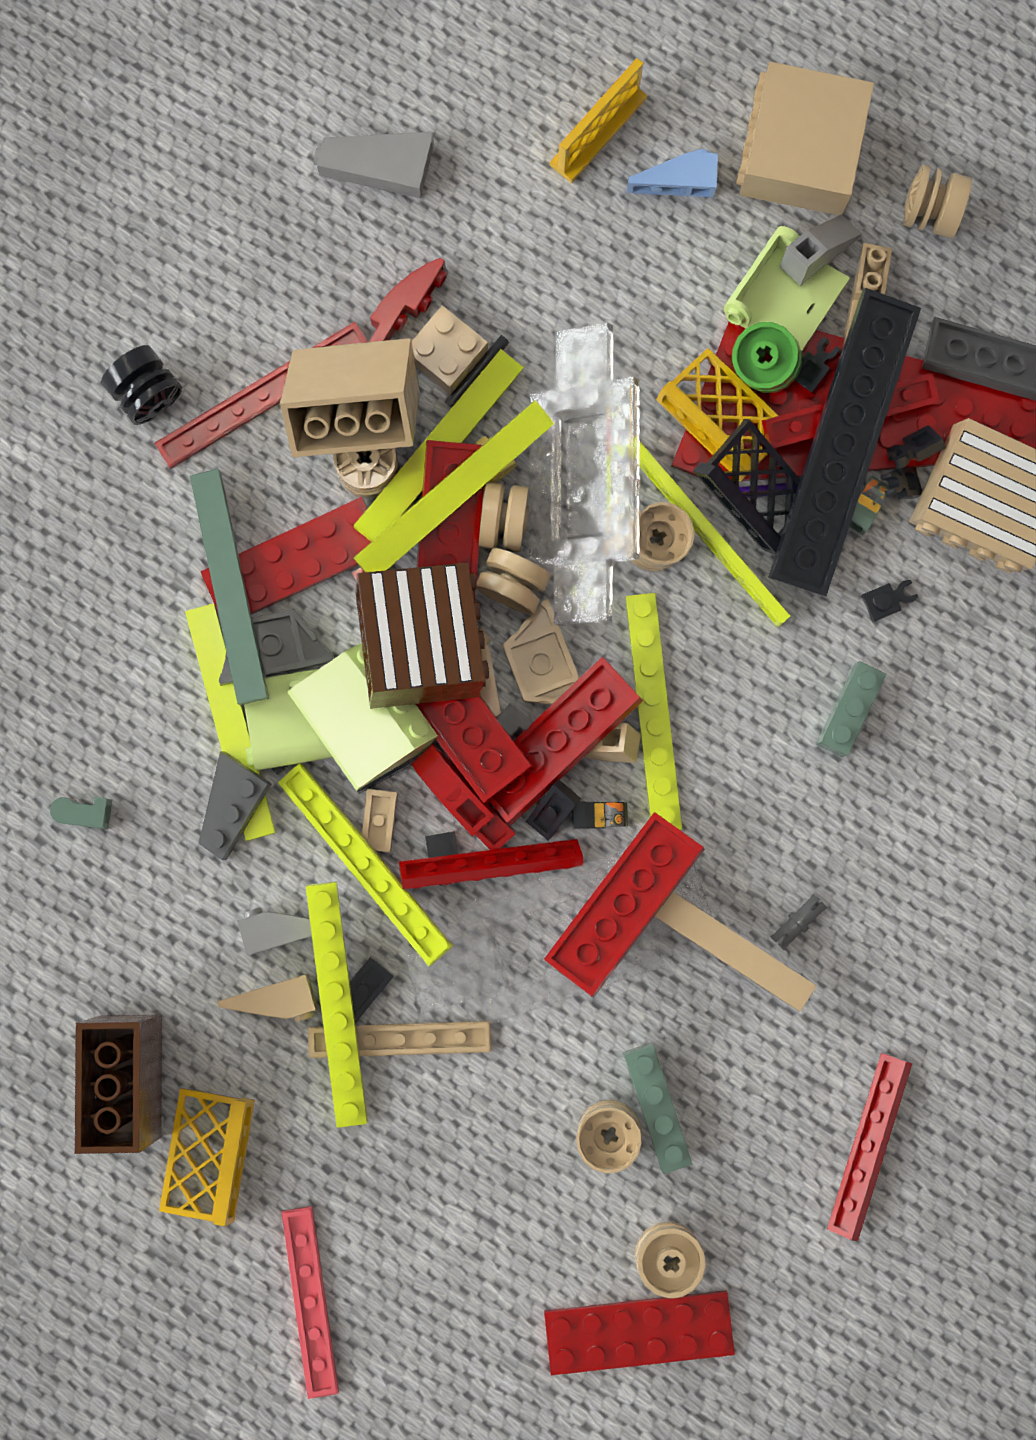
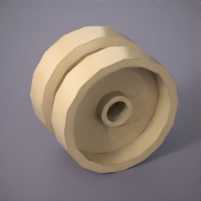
[479,482,529,552]
[476,548,551,615]
[635,1221,706,1298]

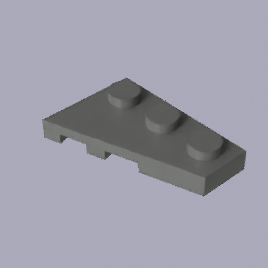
[199,751,272,860]

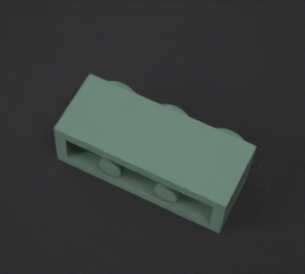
[816,661,887,758]

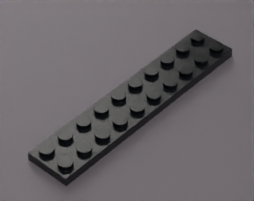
[768,288,921,596]

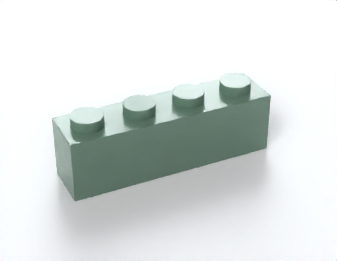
[623,1043,693,1174]

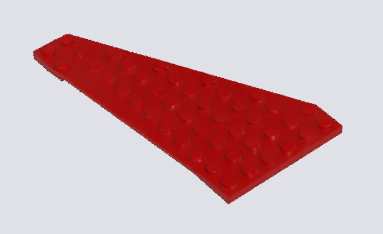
[671,321,1036,482]

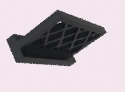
[693,419,800,555]

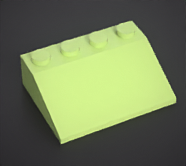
[288,643,438,791]

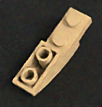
[843,243,892,347]

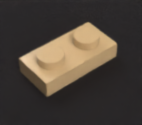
[362,789,398,852]

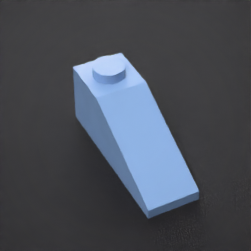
[627,149,718,197]

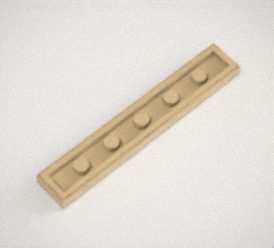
[655,892,816,1012]
[308,1021,491,1058]

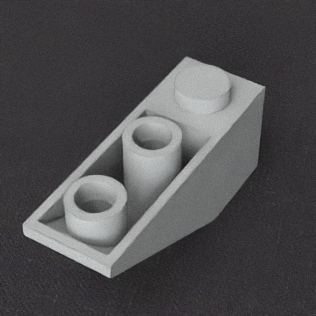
[780,215,862,286]

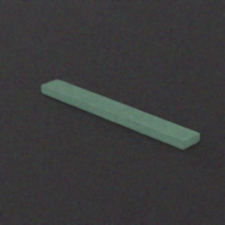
[190,469,269,706]

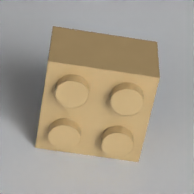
[411,305,488,395]

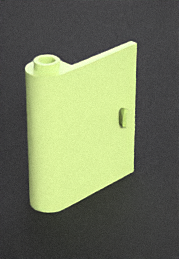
[723,226,850,351]
[244,669,333,771]

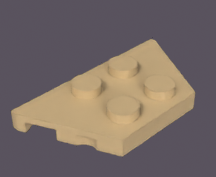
[503,599,579,705]

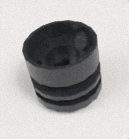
[101,345,183,425]

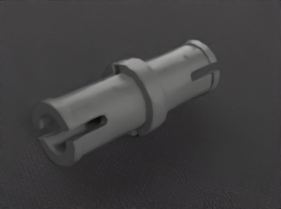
[770,894,827,950]

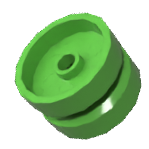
[732,322,802,393]

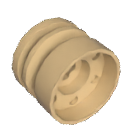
[903,165,972,239]
[333,448,399,499]
[623,502,694,572]
[576,1099,642,1173]

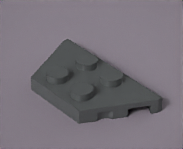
[219,609,333,686]

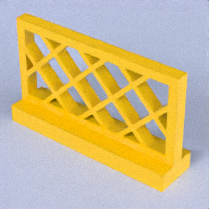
[550,58,647,184]
[656,348,778,482]
[159,1088,255,1227]

